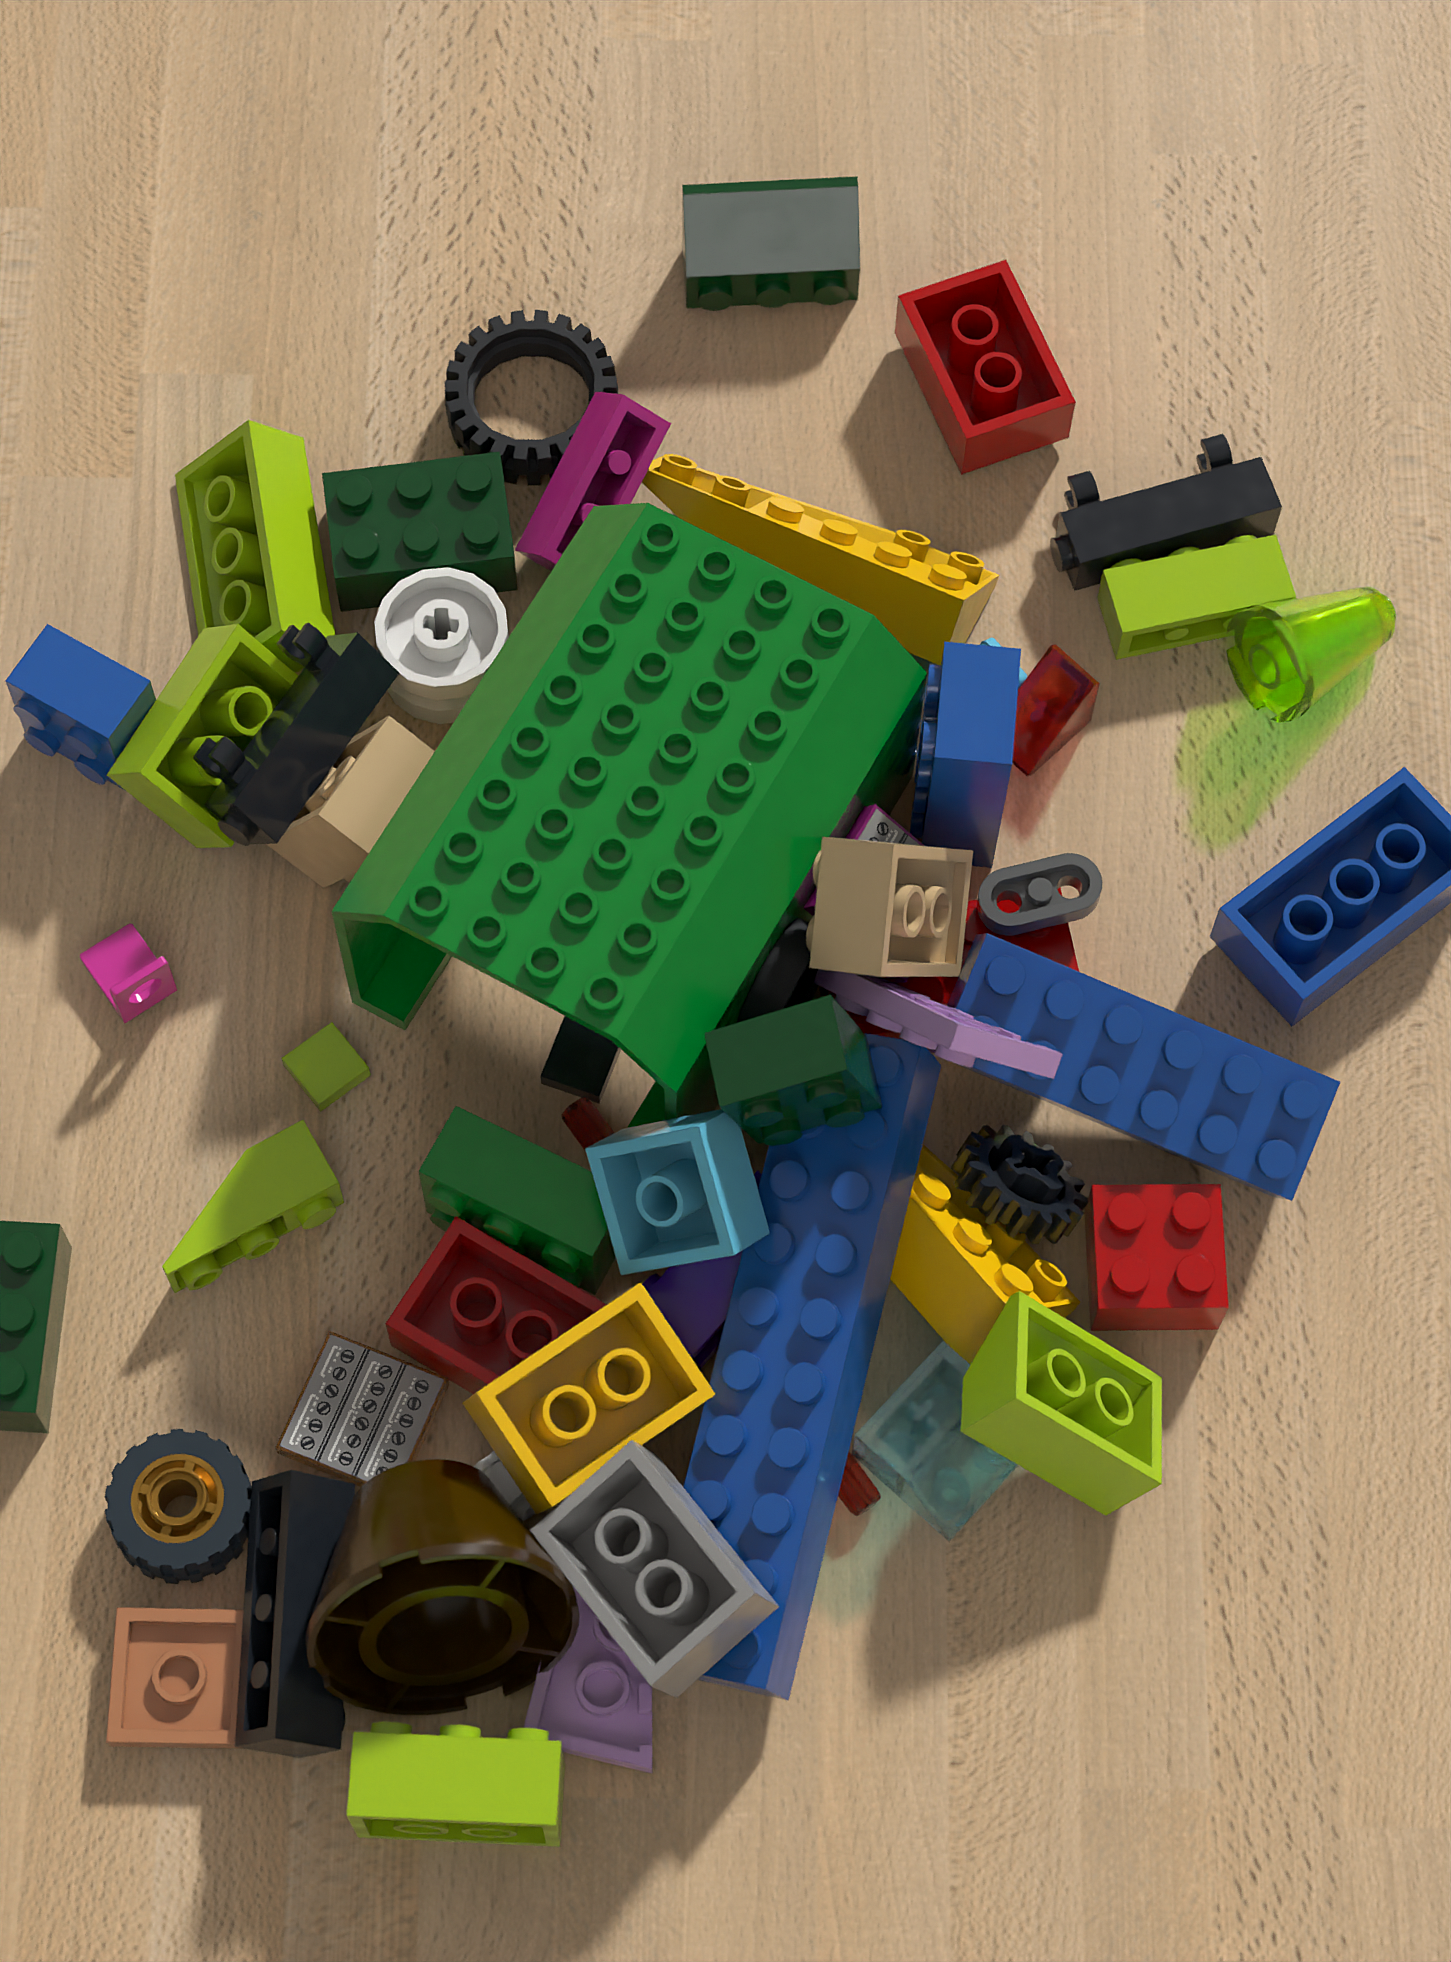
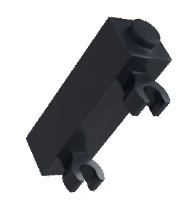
[1050,434,1282,591]
[193,623,399,846]

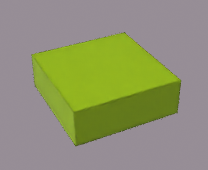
[281,1022,371,1112]

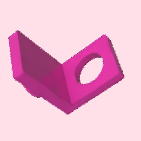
[80,923,177,1023]

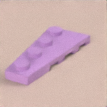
[814,969,1063,1079]
[523,1585,652,1773]

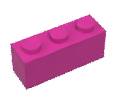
[515,392,671,571]

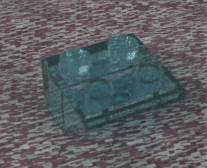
[852,1341,1019,1542]

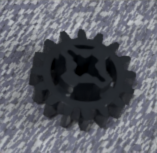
[951,1125,1088,1245]

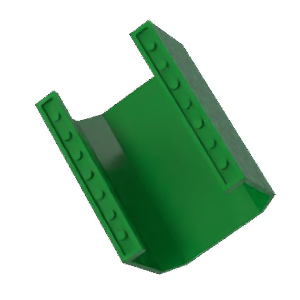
[331,503,927,1128]

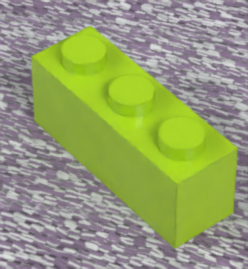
[1097,535,1296,660]

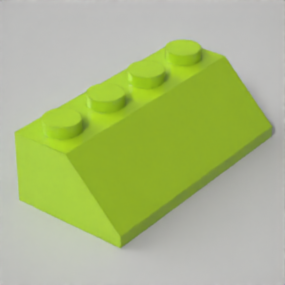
[175,420,335,672]

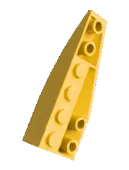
[641,454,999,665]
[890,1144,1081,1368]

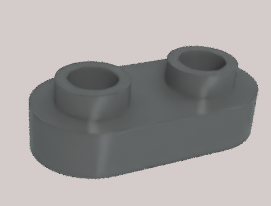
[977,853,1103,936]

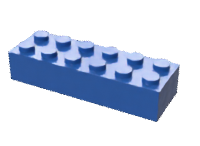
[929,933,1340,1201]

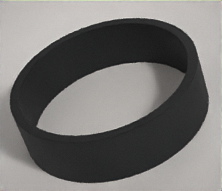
[737,918,819,1023]

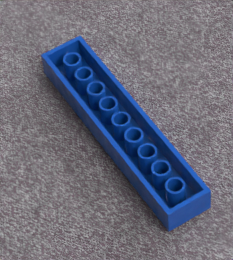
[683,1033,941,1701]

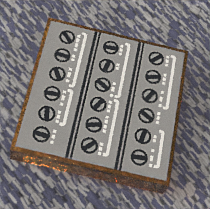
[275,1331,450,1487]

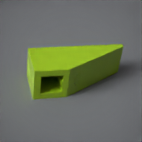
[162,1120,344,1293]

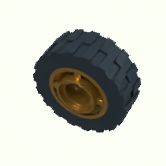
[104,1429,251,1584]

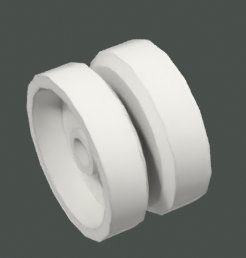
[374,567,509,724]

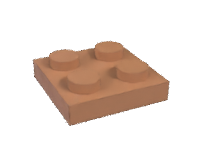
[106,1608,243,1749]

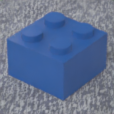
[5,624,156,791]

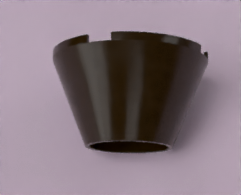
[306,1459,580,1715]

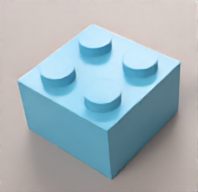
[585,1109,770,1275]

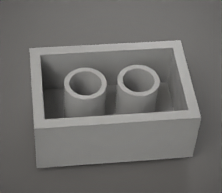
[530,1440,779,1698]

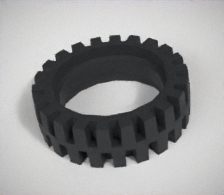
[445,310,618,486]

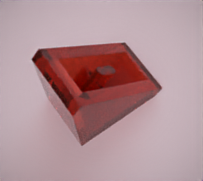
[1012,644,1100,777]

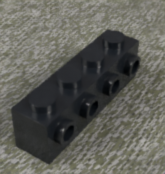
[235,1470,355,1758]

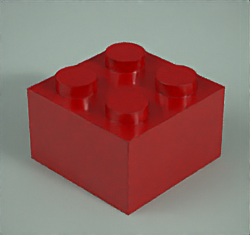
[1084,1184,1229,1331]

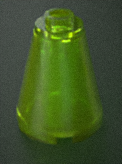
[1226,586,1396,723]

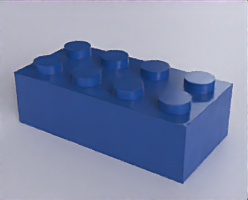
[910,642,1021,868]
[1210,767,1451,1027]

